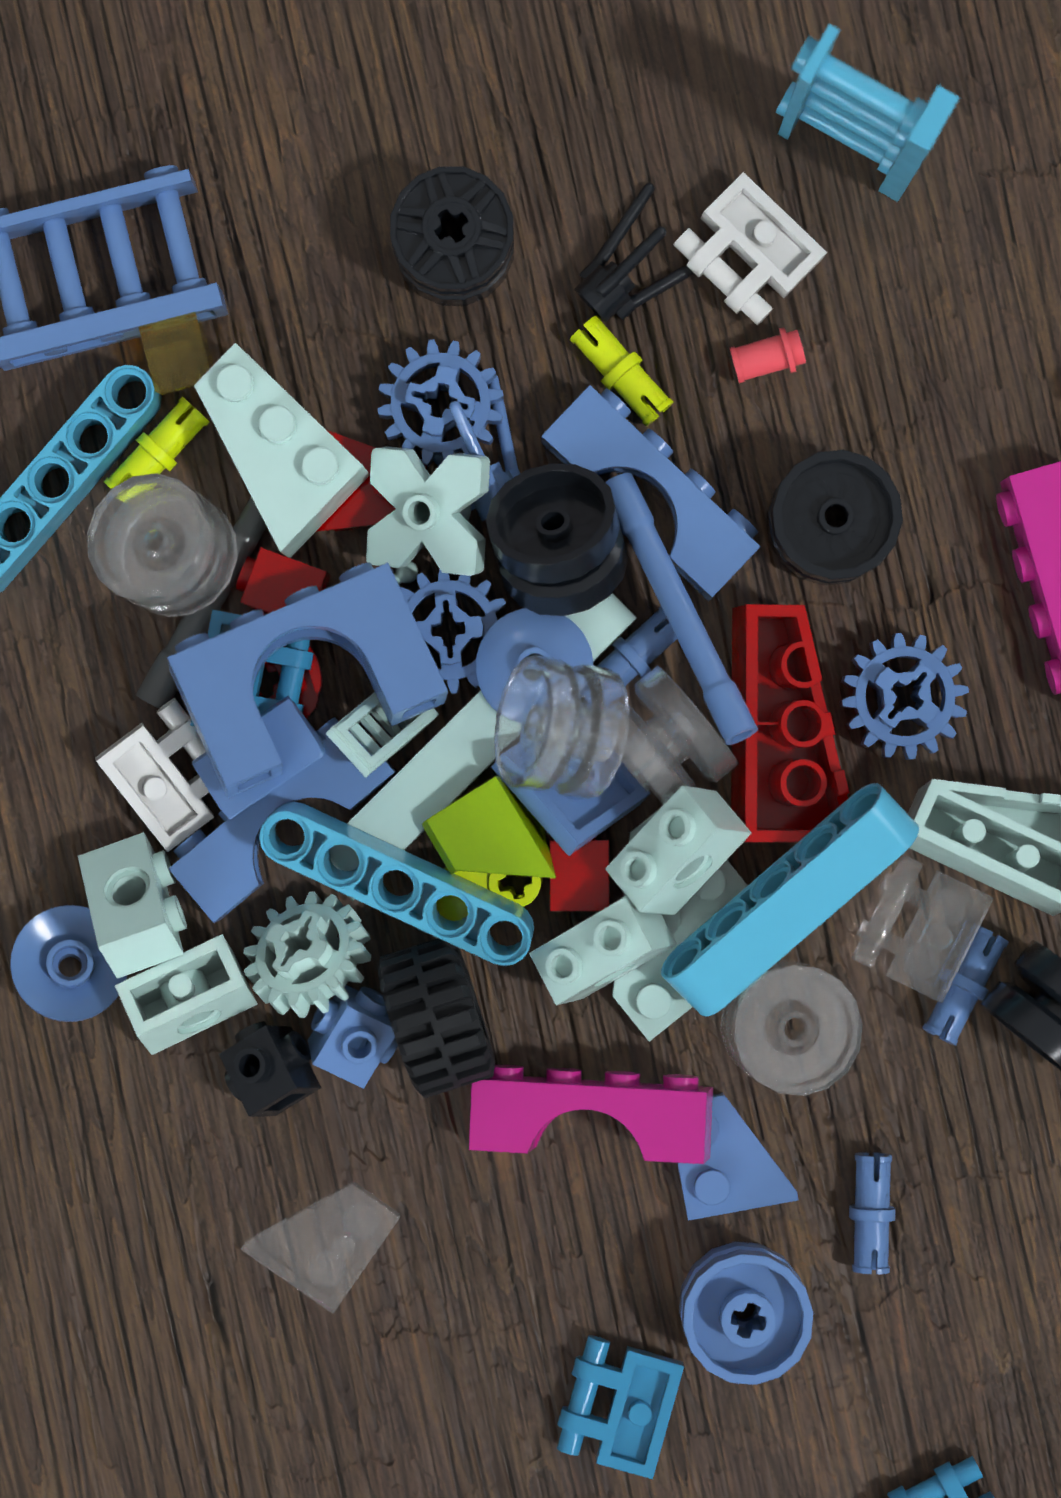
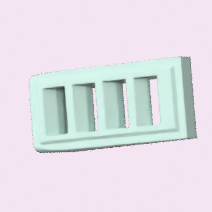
[325,692,439,778]

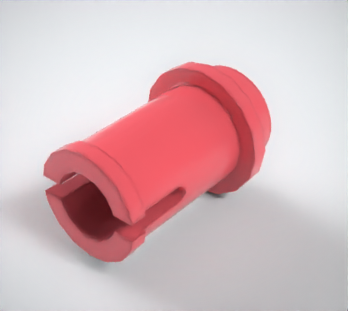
[729,327,806,384]

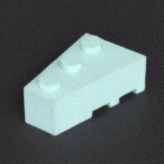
[194,343,370,558]
[908,779,1061,916]

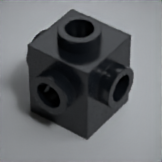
[219,1021,321,1117]

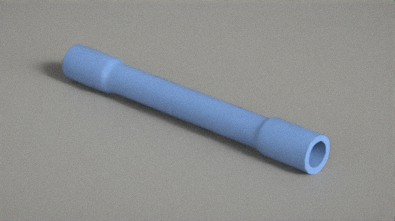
[605,473,758,745]

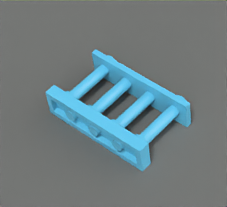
[775,24,960,202]

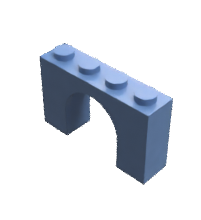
[167,563,448,798]

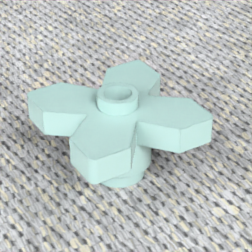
[366,446,490,576]

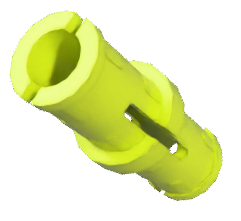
[570,315,674,427]
[103,396,210,507]

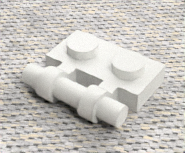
[673,172,827,325]
[95,698,214,852]

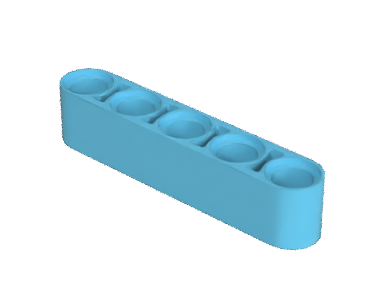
[0,365,162,593]
[661,783,919,1016]
[259,802,534,966]

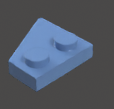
[677,1093,799,1221]

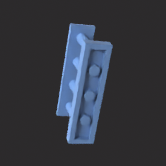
[0,165,228,371]

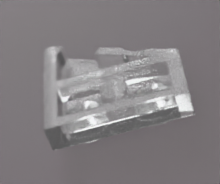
[241,1181,401,1314]

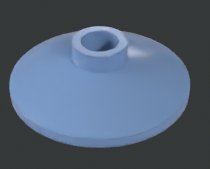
[476,608,593,725]
[10,905,128,1022]

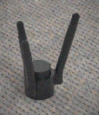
[574,183,694,323]

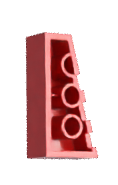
[731,604,850,842]

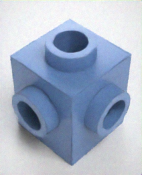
[308,985,398,1089]

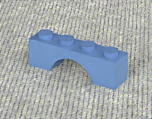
[541,385,761,601]
[169,717,397,923]

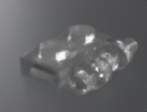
[851,854,994,1003]

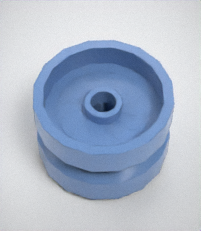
[679,1241,813,1385]

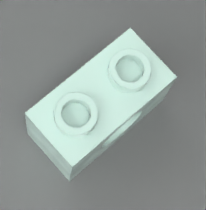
[605,785,751,915]
[78,832,187,979]
[529,897,677,1005]
[115,934,258,1055]

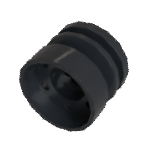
[390,166,514,306]

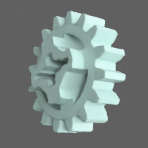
[244,891,372,1018]

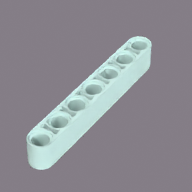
[329,593,637,902]

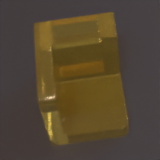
[138,312,213,395]

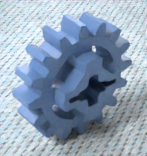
[378,339,504,467]
[401,569,506,694]
[839,633,969,760]

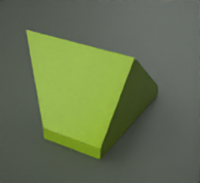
[421,776,556,878]

